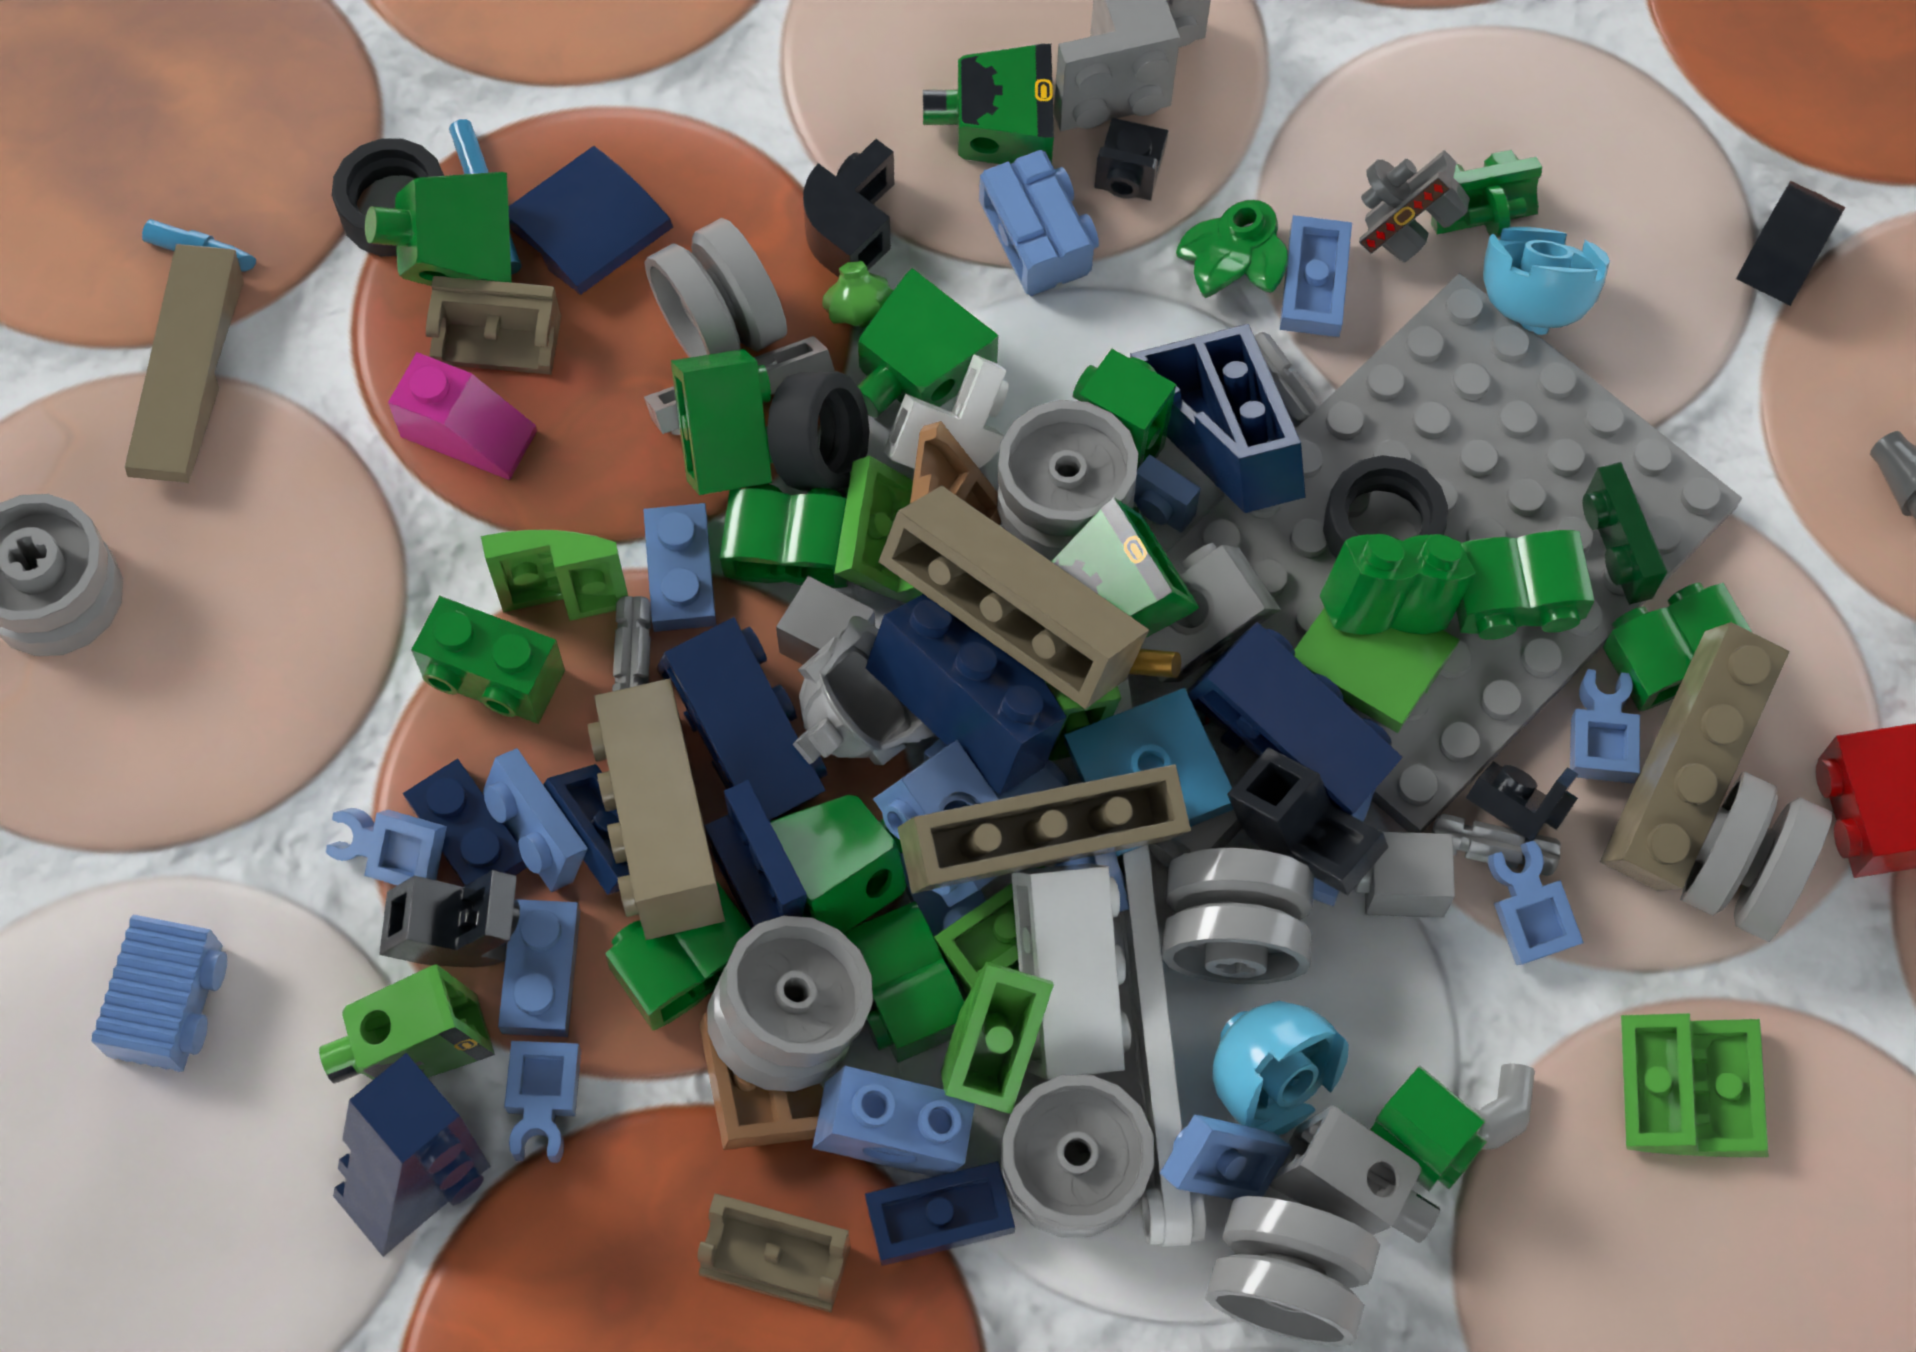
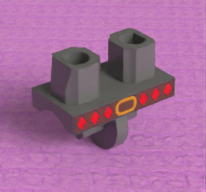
[1359,150,1470,262]

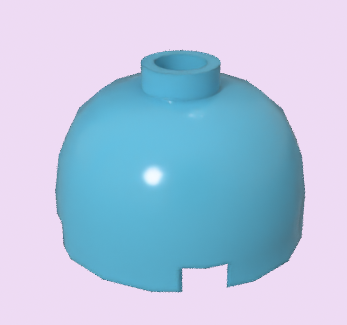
[1483,227,1610,335]
[1213,1001,1349,1136]

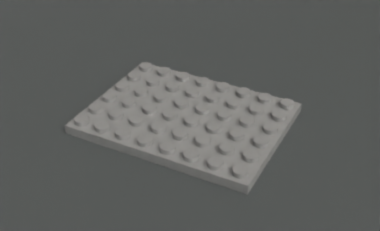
[1166,273,1742,833]

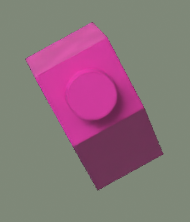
[388,352,537,480]

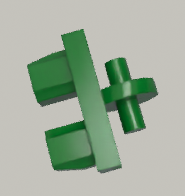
[1431,150,1543,238]

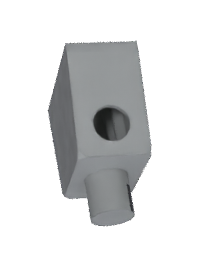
[1270,1105,1440,1243]

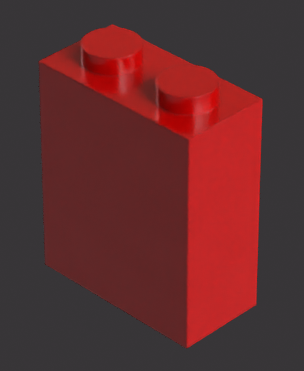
[1816,723,1916,878]

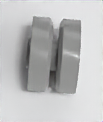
[644,217,787,358]
[997,400,1138,561]
[0,494,123,656]
[1680,772,1833,942]
[1162,848,1314,984]
[707,916,873,1092]
[1000,1075,1154,1237]
[1205,1196,1380,1346]

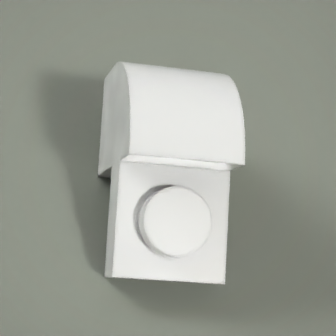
[883,355,1009,469]

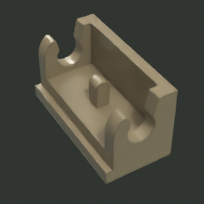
[426,276,561,375]
[698,1193,851,1313]

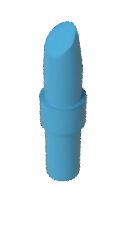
[142,219,256,272]

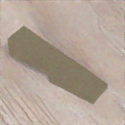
[125,244,244,483]

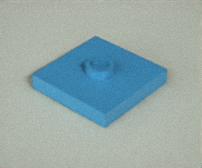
[1064,688,1234,857]

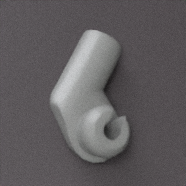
[1473,1063,1535,1150]

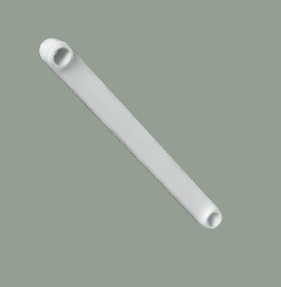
[1114,676,1206,1247]

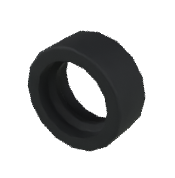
[332,138,444,256]
[767,372,870,491]
[1323,455,1448,559]

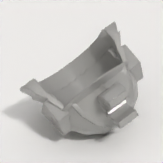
[793,616,935,765]

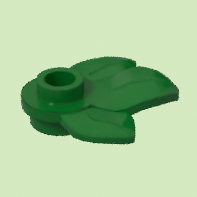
[1176,200,1288,298]

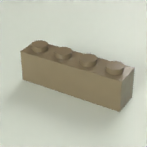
[878,486,1149,709]
[1600,622,1790,891]
[587,678,725,940]
[897,764,1191,894]

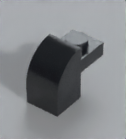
[803,139,894,277]
[1736,181,1846,306]
[1227,747,1389,896]
[379,870,520,968]

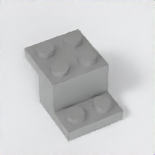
[1054,0,1211,131]

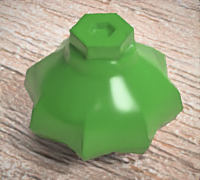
[822,261,894,328]

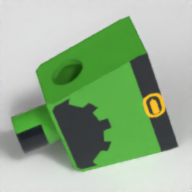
[319,964,495,1084]

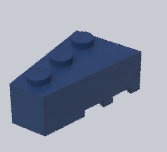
[1130,323,1306,513]
[865,594,1066,795]
[657,617,828,821]
[1187,622,1403,815]
[333,1053,491,1257]

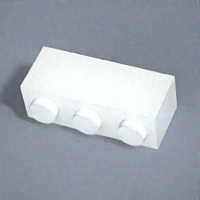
[1011,863,1131,1080]

